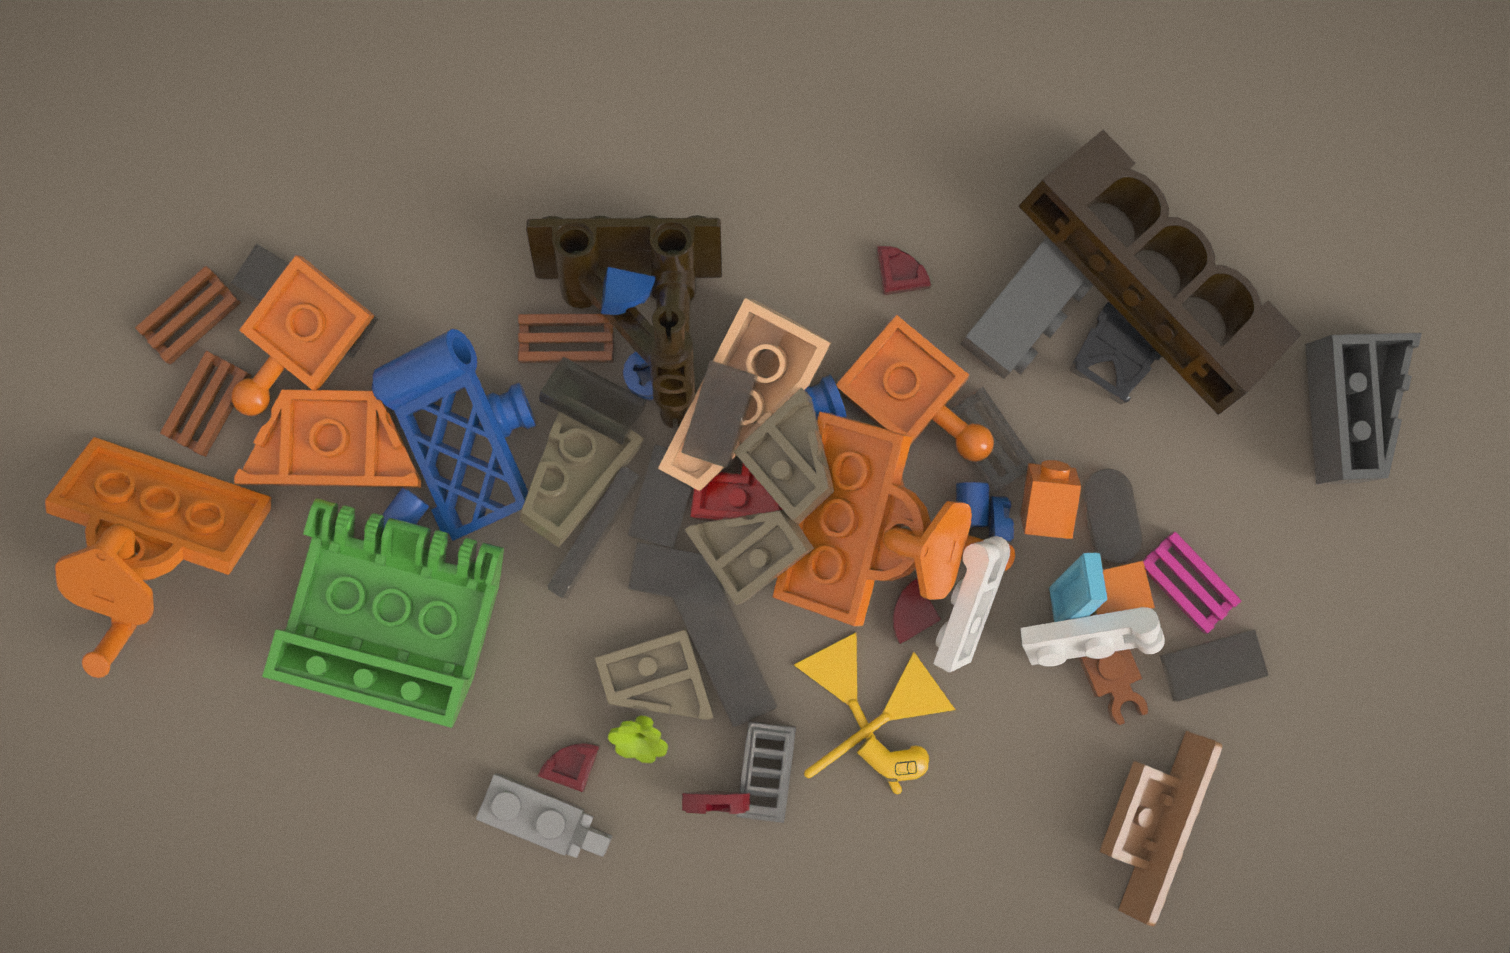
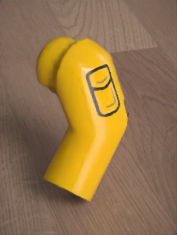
[856,735,929,782]

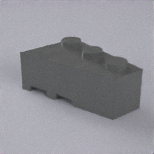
[1305,333,1422,485]

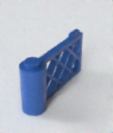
[372,329,528,541]

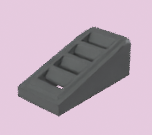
[736,720,796,823]

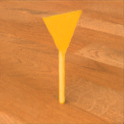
[793,633,902,794]
[804,652,955,778]

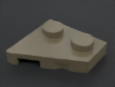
[733,388,834,524]
[685,510,814,605]
[595,629,714,720]

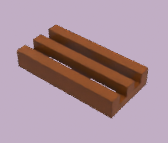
[135,266,241,365]
[518,314,614,363]
[160,351,251,457]

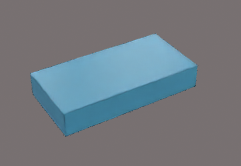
[1049,553,1108,622]

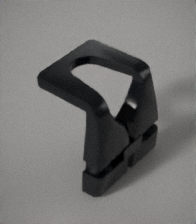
[1070,302,1162,404]

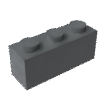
[961,237,1093,379]

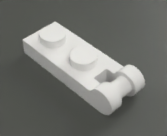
[933,536,1010,673]
[1020,607,1165,666]

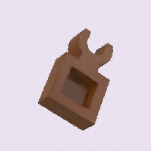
[1078,649,1148,725]

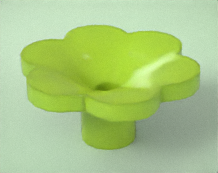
[608,715,668,763]

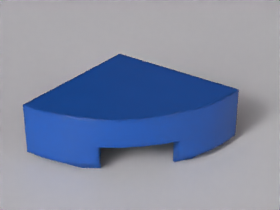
[601,267,655,315]
[989,496,1014,543]

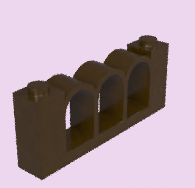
[1018,129,1301,415]

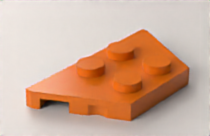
[234,389,421,488]

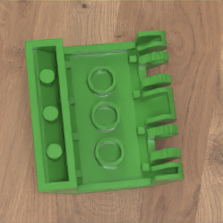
[262,498,504,728]

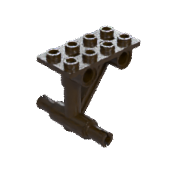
[526,215,722,428]

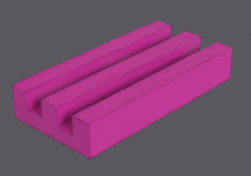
[1142,531,1242,634]

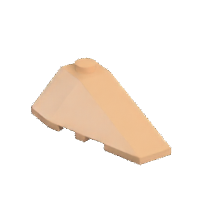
[658,298,831,491]

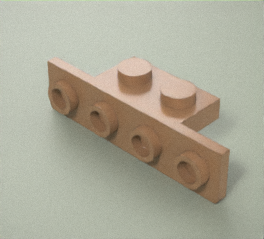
[1099,731,1222,927]

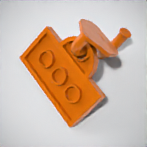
[772,412,1015,626]
[45,437,271,678]

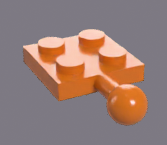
[231,255,375,416]
[836,315,994,462]

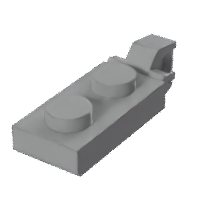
[476,773,612,858]

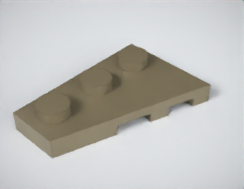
[519,386,644,547]

